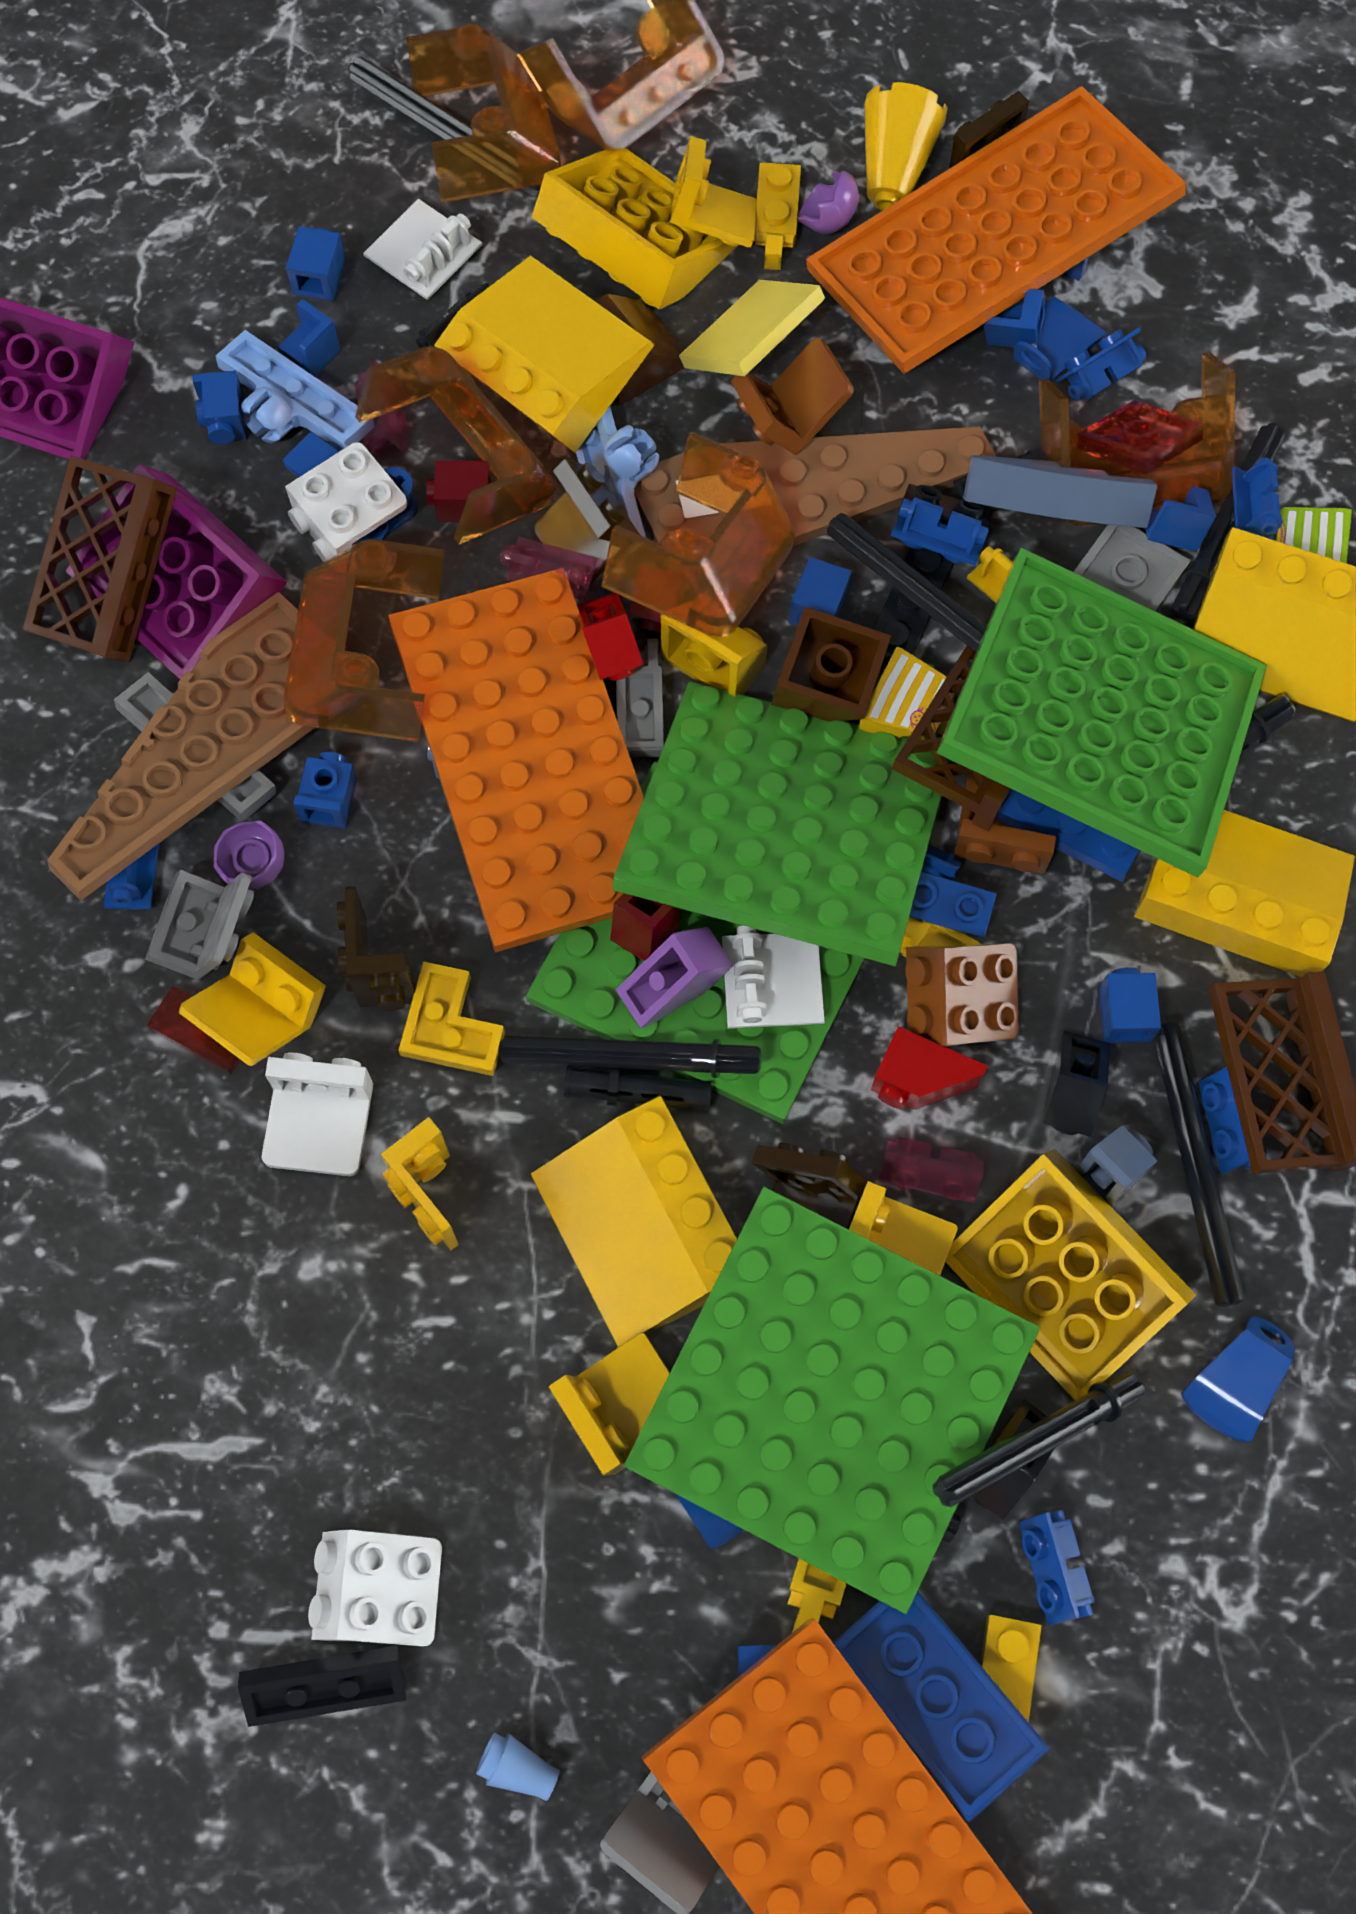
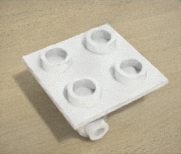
[363,199,482,300]
[722,925,825,1029]

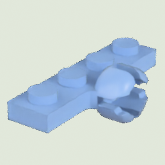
[215,330,374,451]
[576,407,659,563]

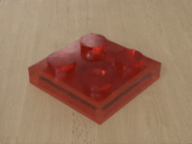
[1077,400,1204,475]

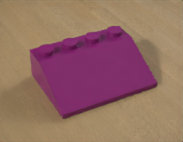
[0,297,134,459]
[66,464,287,679]

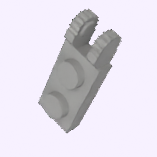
[616,638,664,757]

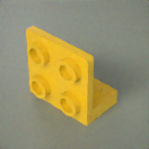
[670,136,757,247]
[179,932,326,1066]
[380,1117,459,1251]
[849,1181,958,1276]
[548,1333,670,1475]

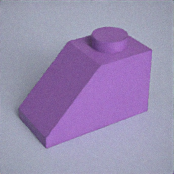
[615,927,734,1029]

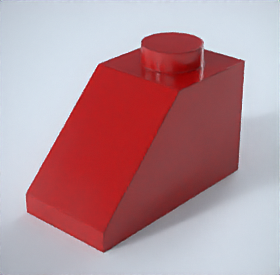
[577,592,644,681]
[871,1026,988,1110]

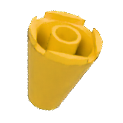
[864,82,948,211]

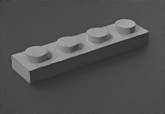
[114,672,276,822]

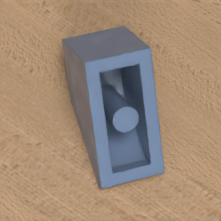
[1076,1125,1157,1207]

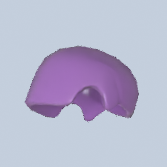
[797,171,859,235]
[214,820,285,890]

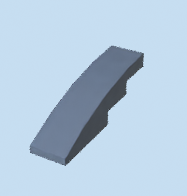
[963,455,1158,528]

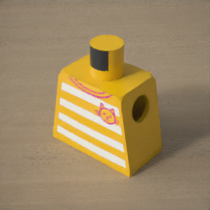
[859,647,957,740]

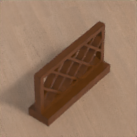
[23,455,178,663]
[891,646,1013,831]
[1208,971,1356,1174]

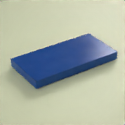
[833,1591,1051,1823]

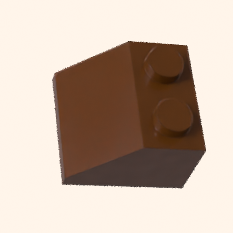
[595,294,684,405]
[771,606,891,721]

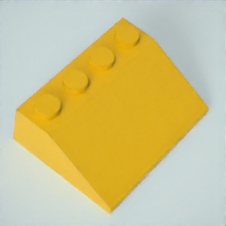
[532,144,737,310]
[434,255,654,453]
[1193,527,1356,722]
[1134,810,1355,977]
[531,1096,737,1348]
[945,1149,1196,1401]

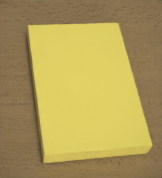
[679,280,825,376]

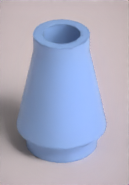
[476,1733,560,1801]

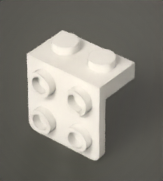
[285,442,407,576]
[262,1053,373,1176]
[308,1530,442,1646]

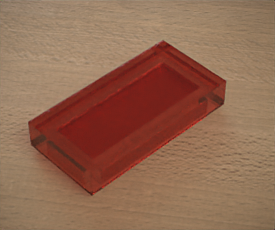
[147,985,240,1074]

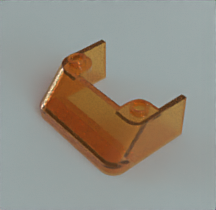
[518,0,724,151]
[406,24,561,203]
[355,347,557,545]
[1039,352,1235,526]
[602,432,795,637]
[284,539,444,742]

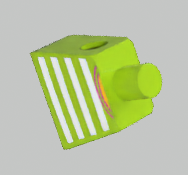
[1273,507,1352,564]

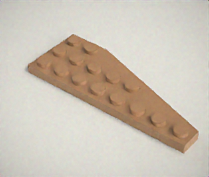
[634,426,996,586]
[47,592,370,901]

